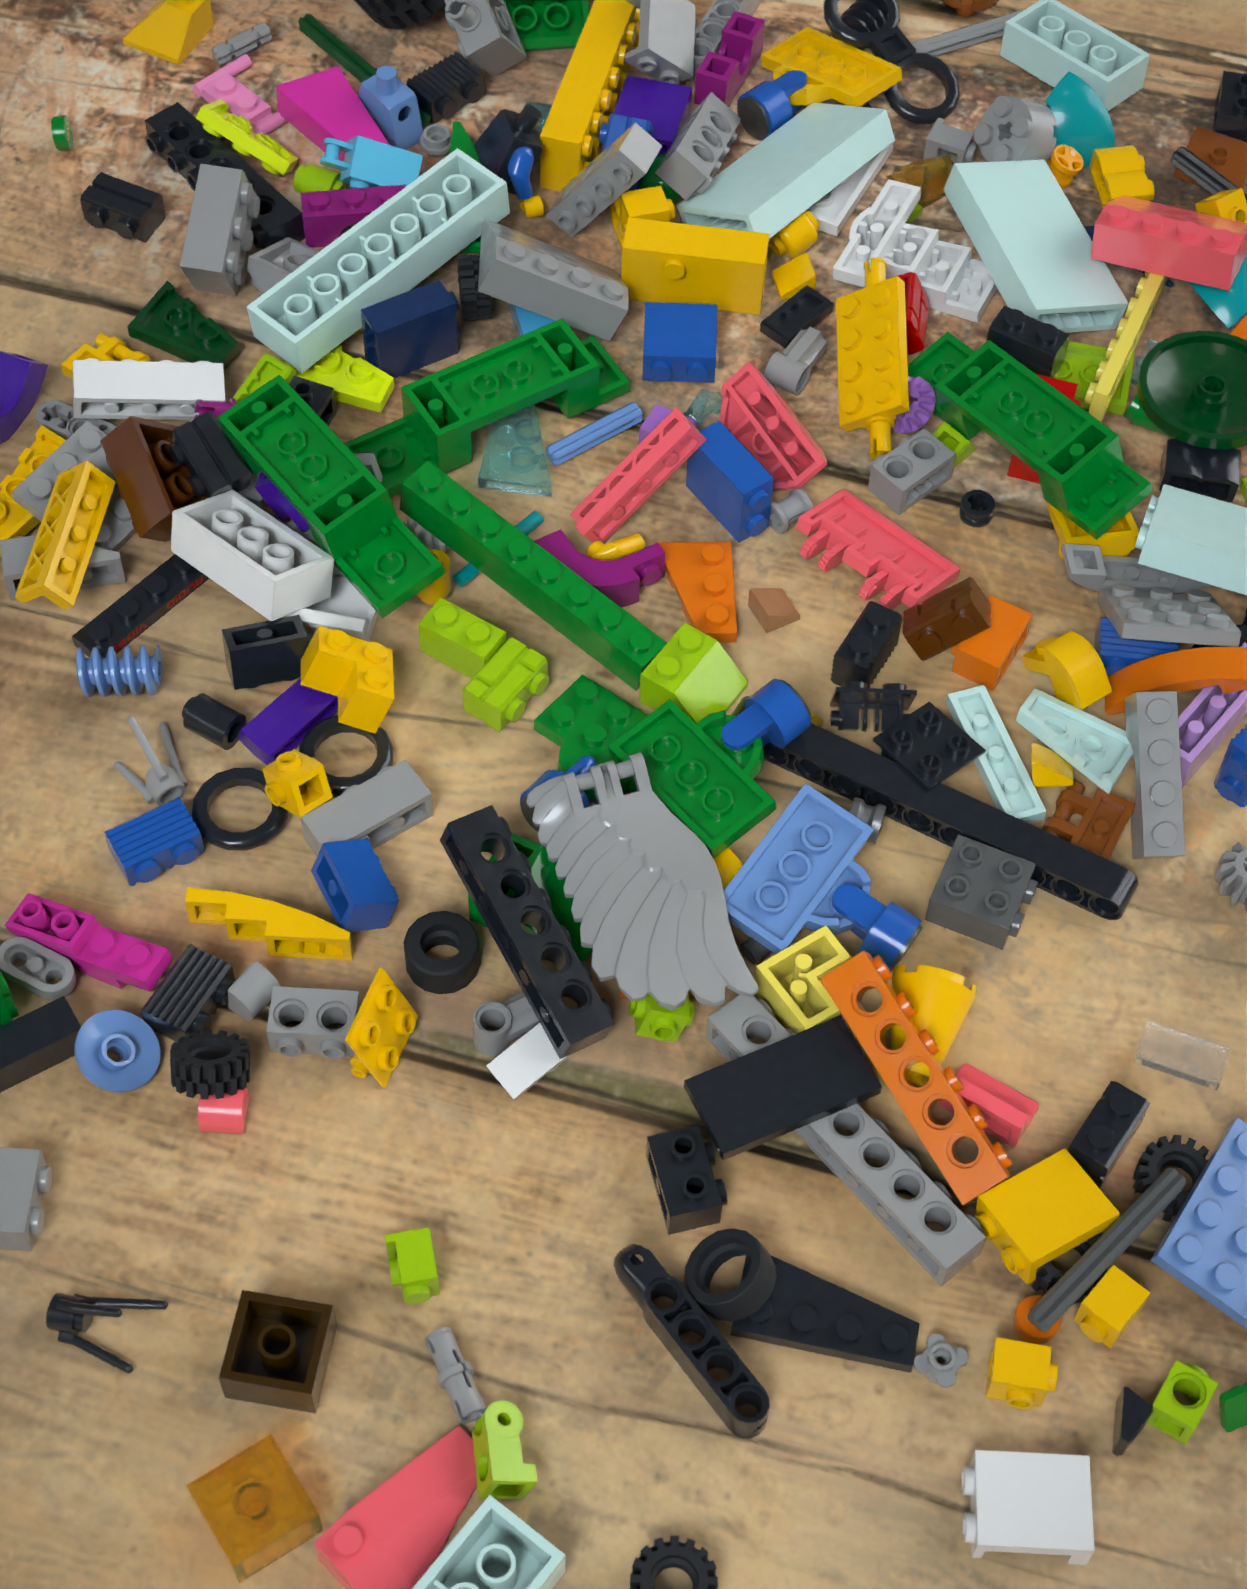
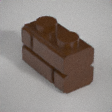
[903,577,991,661]

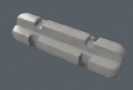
[211,23,272,65]

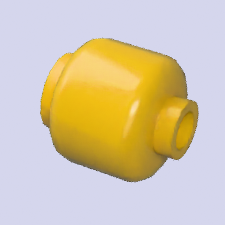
[769,209,820,259]

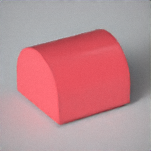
[198,1087,250,1134]

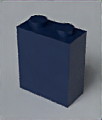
[361,280,461,378]

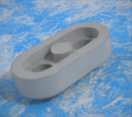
[0,937,77,1000]

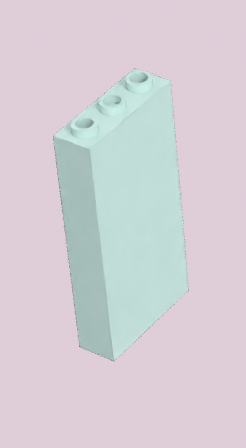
[677,103,895,239]
[943,159,1129,333]
[1135,484,1247,595]

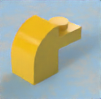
[1022,630,1112,710]

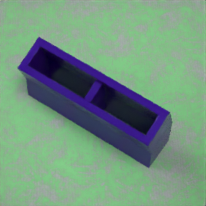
[238,678,338,765]

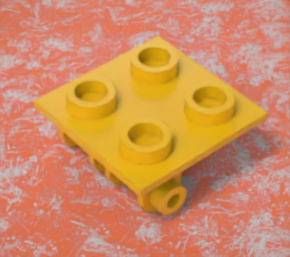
[345,967,419,1088]

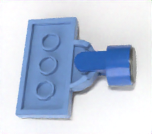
[724,783,923,972]

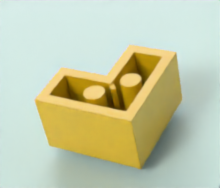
[610,186,675,251]
[301,625,394,734]

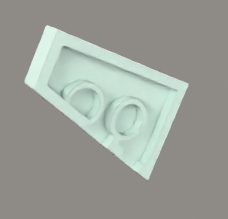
[1015,688,1134,794]

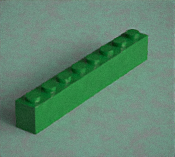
[400,460,667,691]

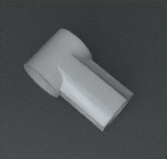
[764,327,828,396]
[473,992,540,1056]

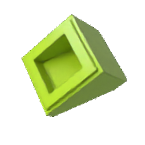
[933,421,976,468]

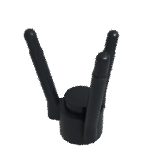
[46,1293,168,1373]

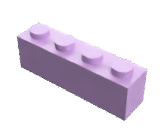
[1178,642,1247,788]

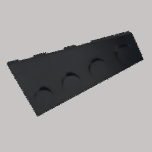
[731,1255,920,1373]

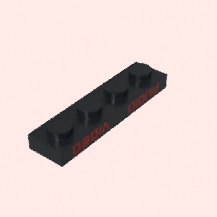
[72,554,209,658]

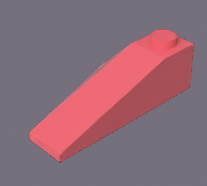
[314,1425,477,1589]

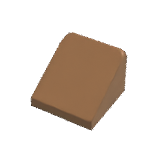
[748,588,800,633]

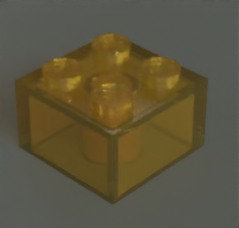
[186,1434,323,1584]

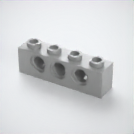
[655,92,741,200]
[546,122,662,238]

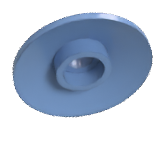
[74,1010,161,1093]

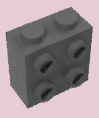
[925,834,1038,950]

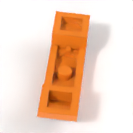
[1105,647,1247,716]

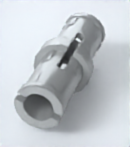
[424,1327,487,1424]

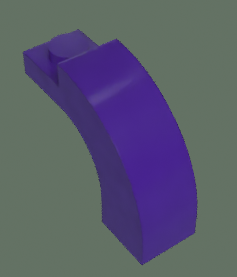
[0,351,48,443]

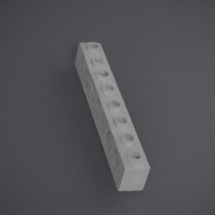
[706,994,986,1287]

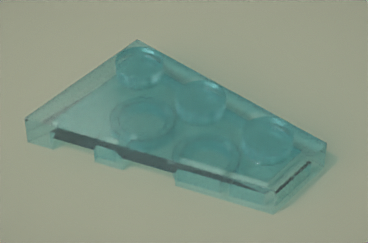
[478,404,552,497]

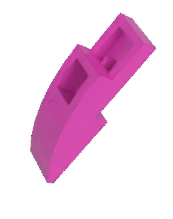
[5,893,173,992]

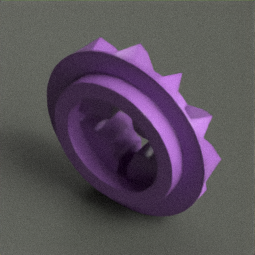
[891,376,935,434]

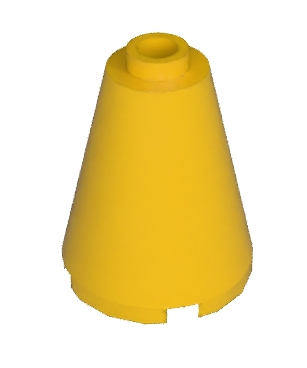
[891,964,977,1087]

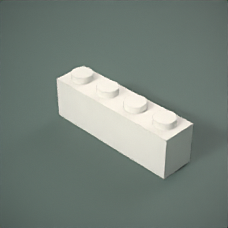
[72,358,225,420]

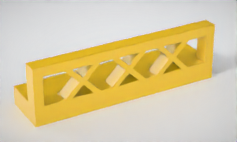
[15,461,116,610]

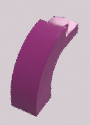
[534,529,666,607]

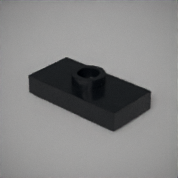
[760,285,834,349]

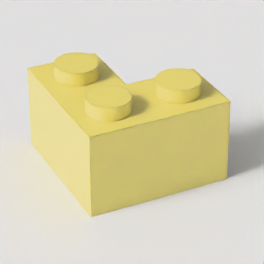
[754,925,851,1034]

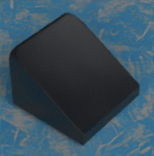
[1112,1386,1153,1457]

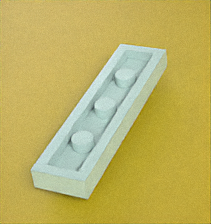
[946,685,1047,824]

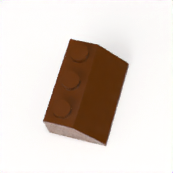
[100,416,206,542]

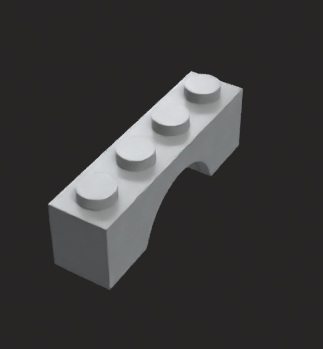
[1125,691,1185,860]

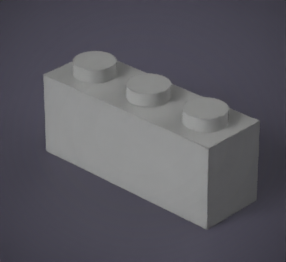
[301,760,433,856]

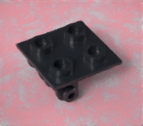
[830,681,917,732]
[872,702,986,790]

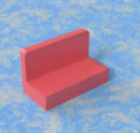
[938,1063,1039,1148]

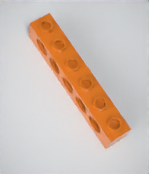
[820,950,1013,1205]

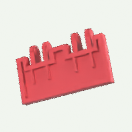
[796,488,961,610]

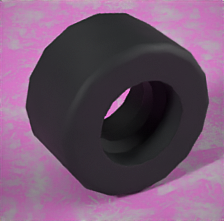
[403,911,480,995]

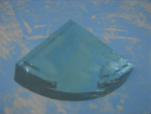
[684,389,723,425]

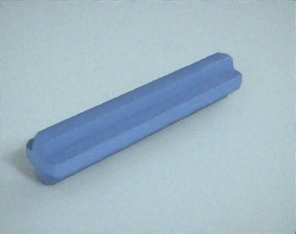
[546,402,643,466]

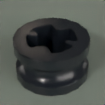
[959,490,995,527]

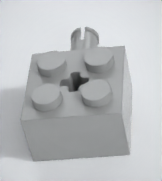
[444,0,527,77]

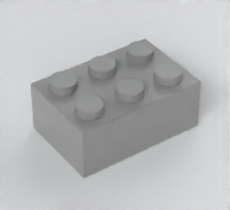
[180,164,260,296]

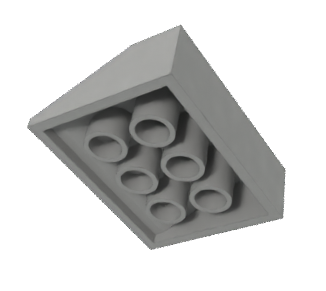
[478,219,628,341]

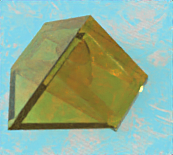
[886,154,954,209]

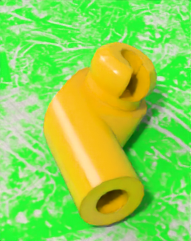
[587,533,645,561]

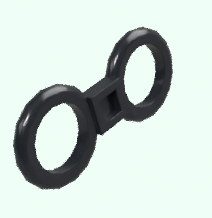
[823,0,960,124]
[191,715,394,851]

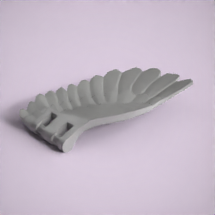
[526,752,759,1011]

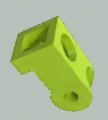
[472,1400,538,1500]

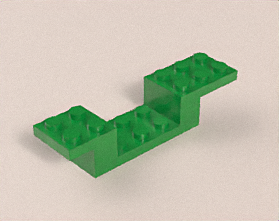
[344,318,631,498]
[908,331,1152,540]
[216,374,445,618]

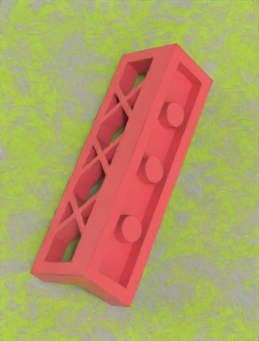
[570,407,707,543]

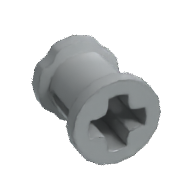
[769,488,813,534]

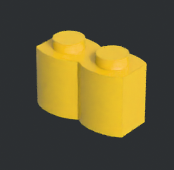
[1089,145,1154,209]

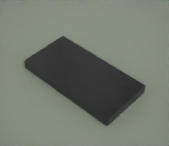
[684,1016,882,1160]

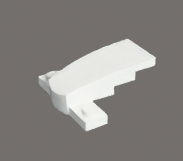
[832,179,998,323]

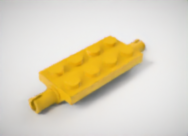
[836,257,909,460]

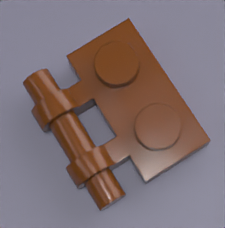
[1042,781,1135,860]

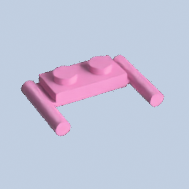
[192,54,288,135]

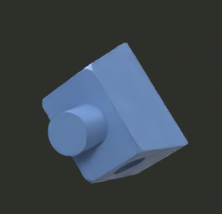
[359,66,423,150]

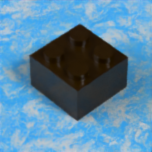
[219,1290,337,1414]

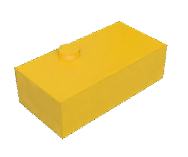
[621,217,769,315]

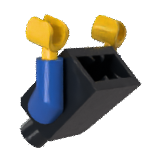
[474,104,544,218]

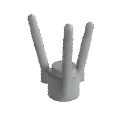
[114,716,188,806]

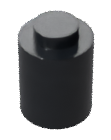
[182,693,246,750]

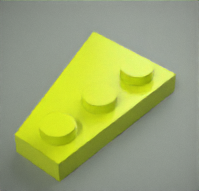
[196,99,299,175]
[285,345,395,413]

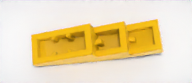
[185,887,353,961]

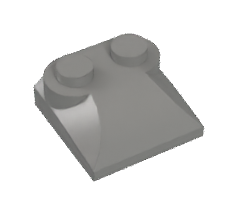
[247,237,319,294]

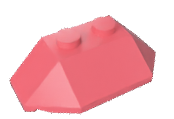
[720,361,828,491]

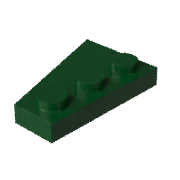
[127,280,240,370]

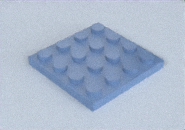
[1151,1117,1247,1329]

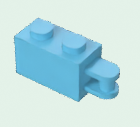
[319,135,423,189]

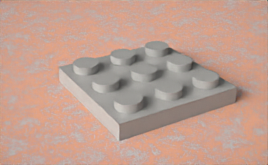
[12,420,136,552]
[1098,584,1241,647]

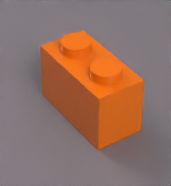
[950,595,1033,691]

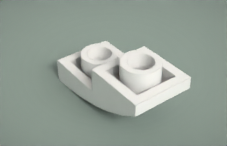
[487,1023,574,1100]

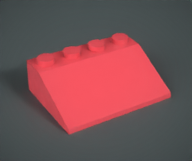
[1091,195,1247,291]

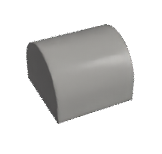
[228,961,280,1021]

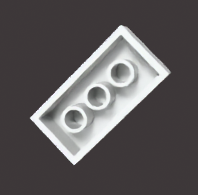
[171,490,334,621]

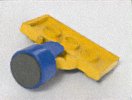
[737,26,902,141]

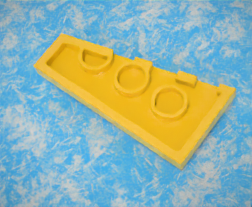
[0,425,66,558]

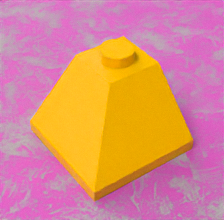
[123,0,214,65]

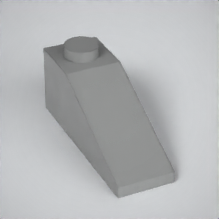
[0,535,126,600]

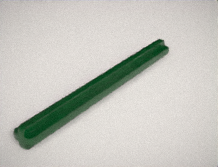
[298,14,431,130]

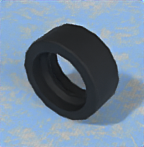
[684,1228,776,1322]

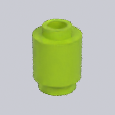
[293,163,347,195]

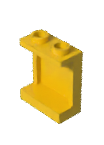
[974,1148,1120,1285]

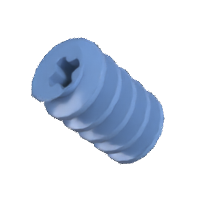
[76,645,162,697]

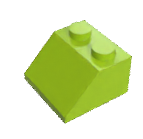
[639,622,748,723]

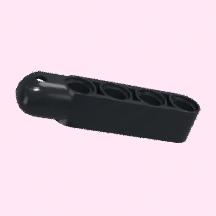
[614,1244,770,1439]

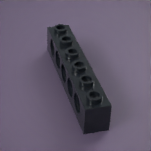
[145,102,305,249]
[440,805,615,1059]

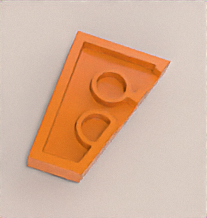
[659,542,737,643]

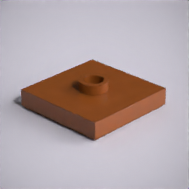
[1174,126,1247,188]

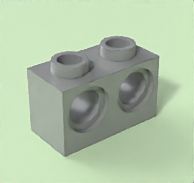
[868,428,956,515]
[266,986,361,1059]

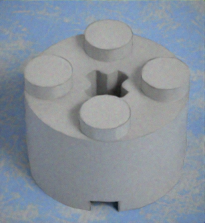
[974,96,1057,162]

